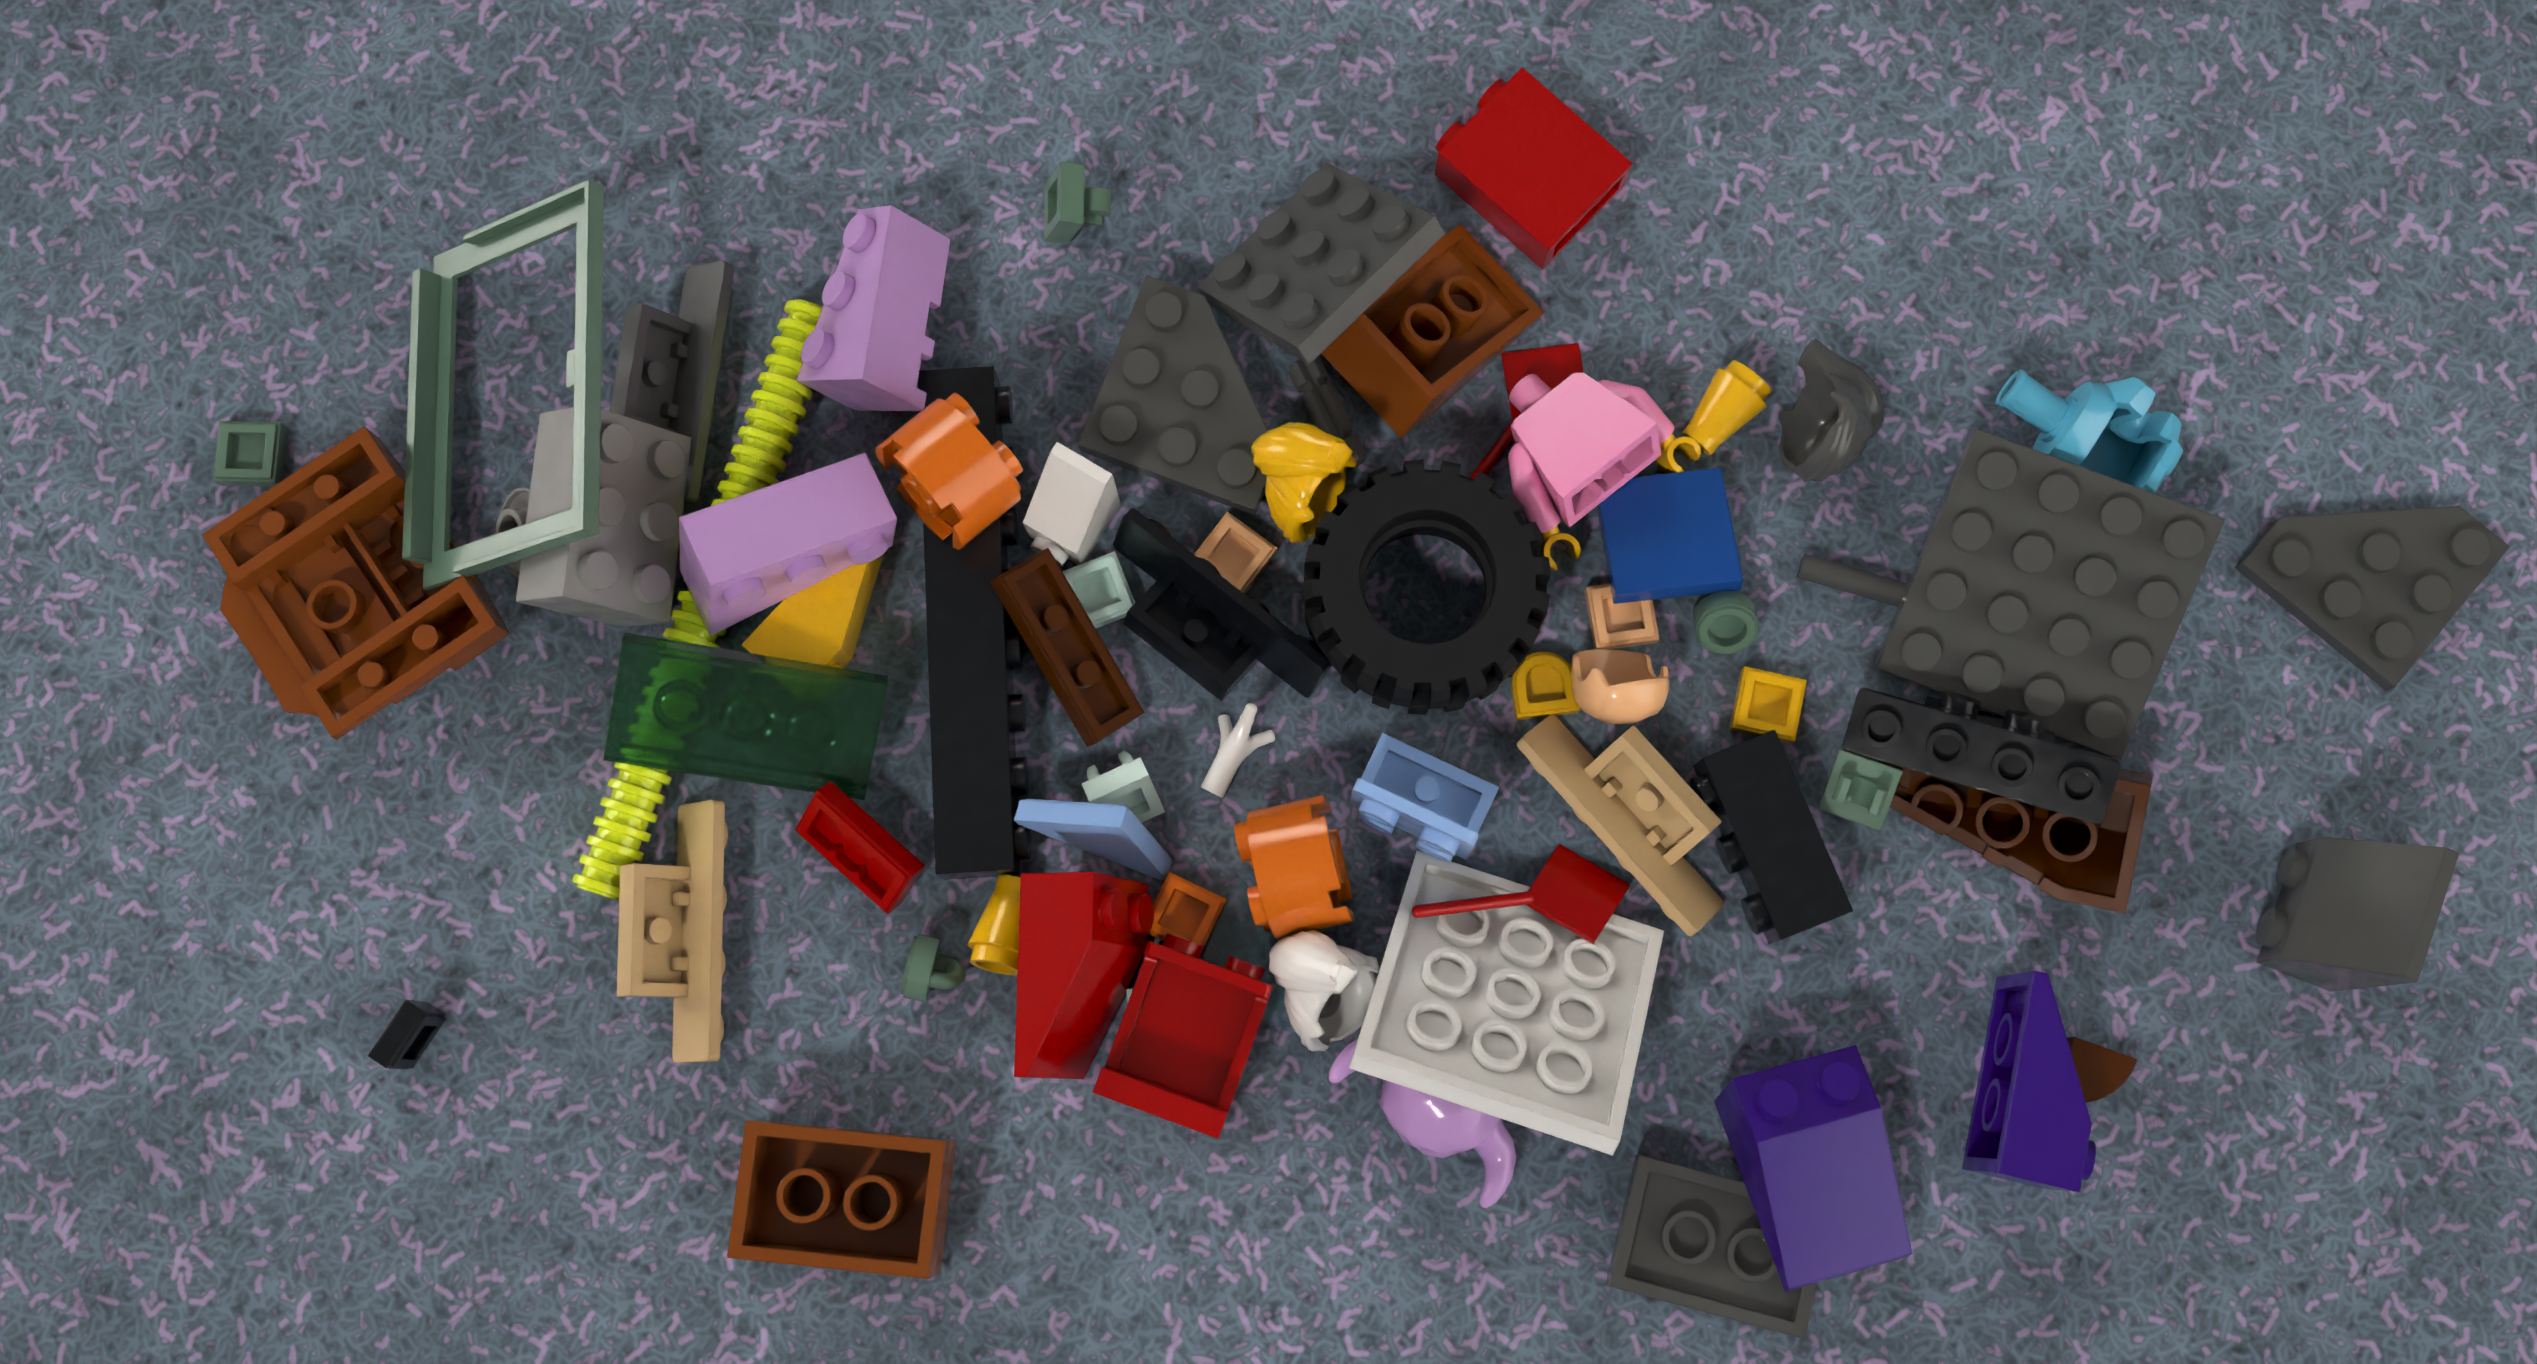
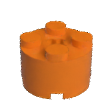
[875,393,1023,550]
[1234,794,1354,939]

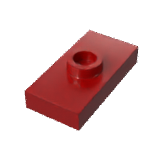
[795,781,925,914]

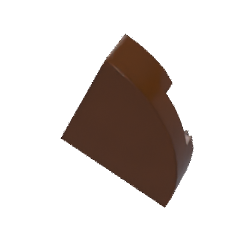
[2067,1037,2137,1102]

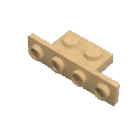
[1517,715,1724,936]
[617,800,728,1063]

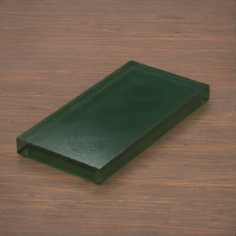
[603,632,888,800]

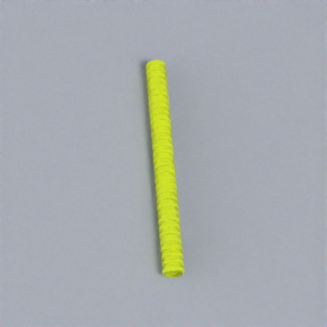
[572,299,823,901]

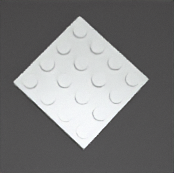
[1349,851,1664,1156]

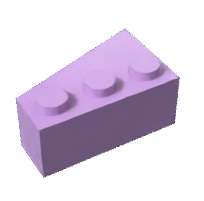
[796,205,950,411]
[679,453,897,636]

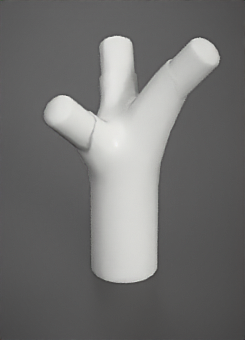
[1201,703,1275,798]

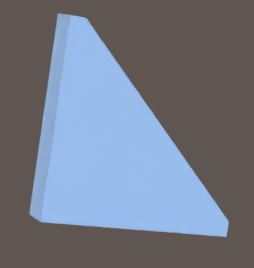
[1014,799,1172,880]

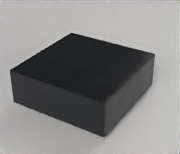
[368,1000,446,1069]

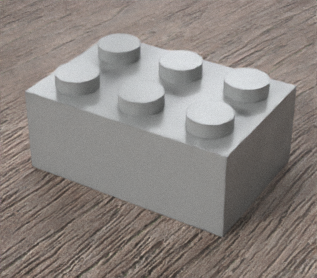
[516,407,692,627]

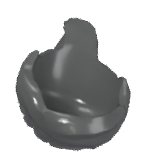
[1778,339,1885,482]

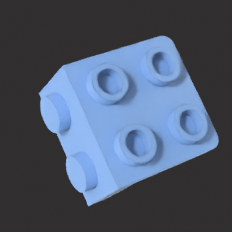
[1349,733,1499,863]

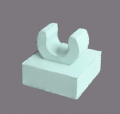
[1082,751,1165,823]

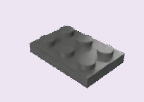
[1606,1154,1817,1339]

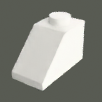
[1023,442,1121,567]

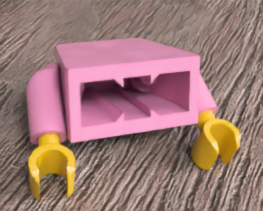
[1508,372,1701,571]

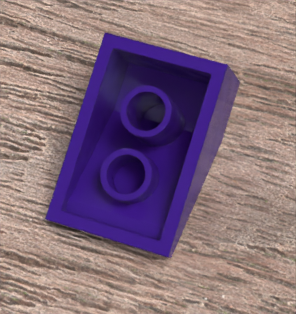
[1962,970,2096,1192]
[1714,1045,1913,1292]

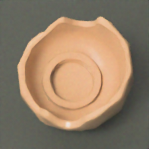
[1571,649,1670,724]

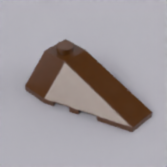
[1890,767,2154,914]

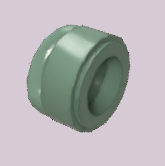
[1693,590,1759,654]
[901,934,966,1002]

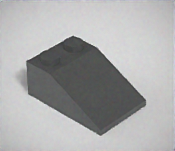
[2256,837,2459,992]

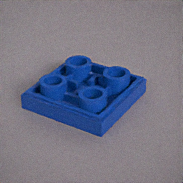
[1597,468,1743,604]

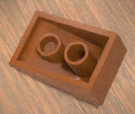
[1321,224,1545,439]

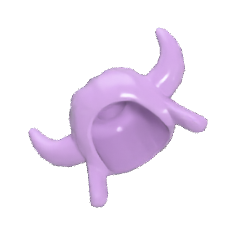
[1328,1039,1516,1208]

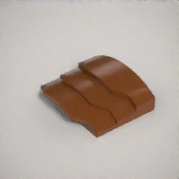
[202,426,509,740]

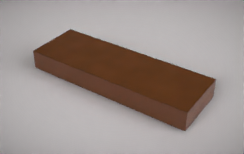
[990,548,1145,747]

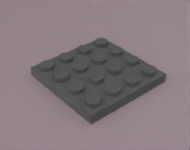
[1875,428,2226,759]

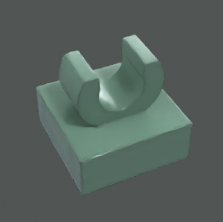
[1044,161,1111,243]
[1818,745,1903,831]

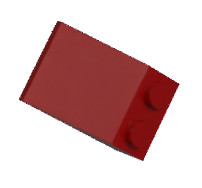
[1014,872,1154,1079]

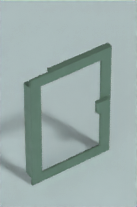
[402,179,604,590]

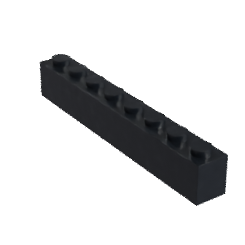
[918,366,1031,880]

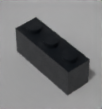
[1690,729,1853,944]

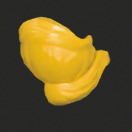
[1251,422,1357,544]

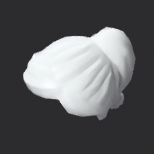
[1269,930,1379,1051]

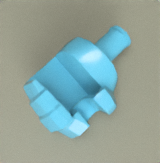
[1996,369,2183,493]

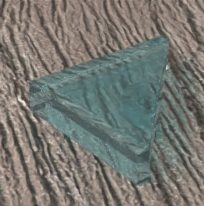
[1202,879,1300,1037]

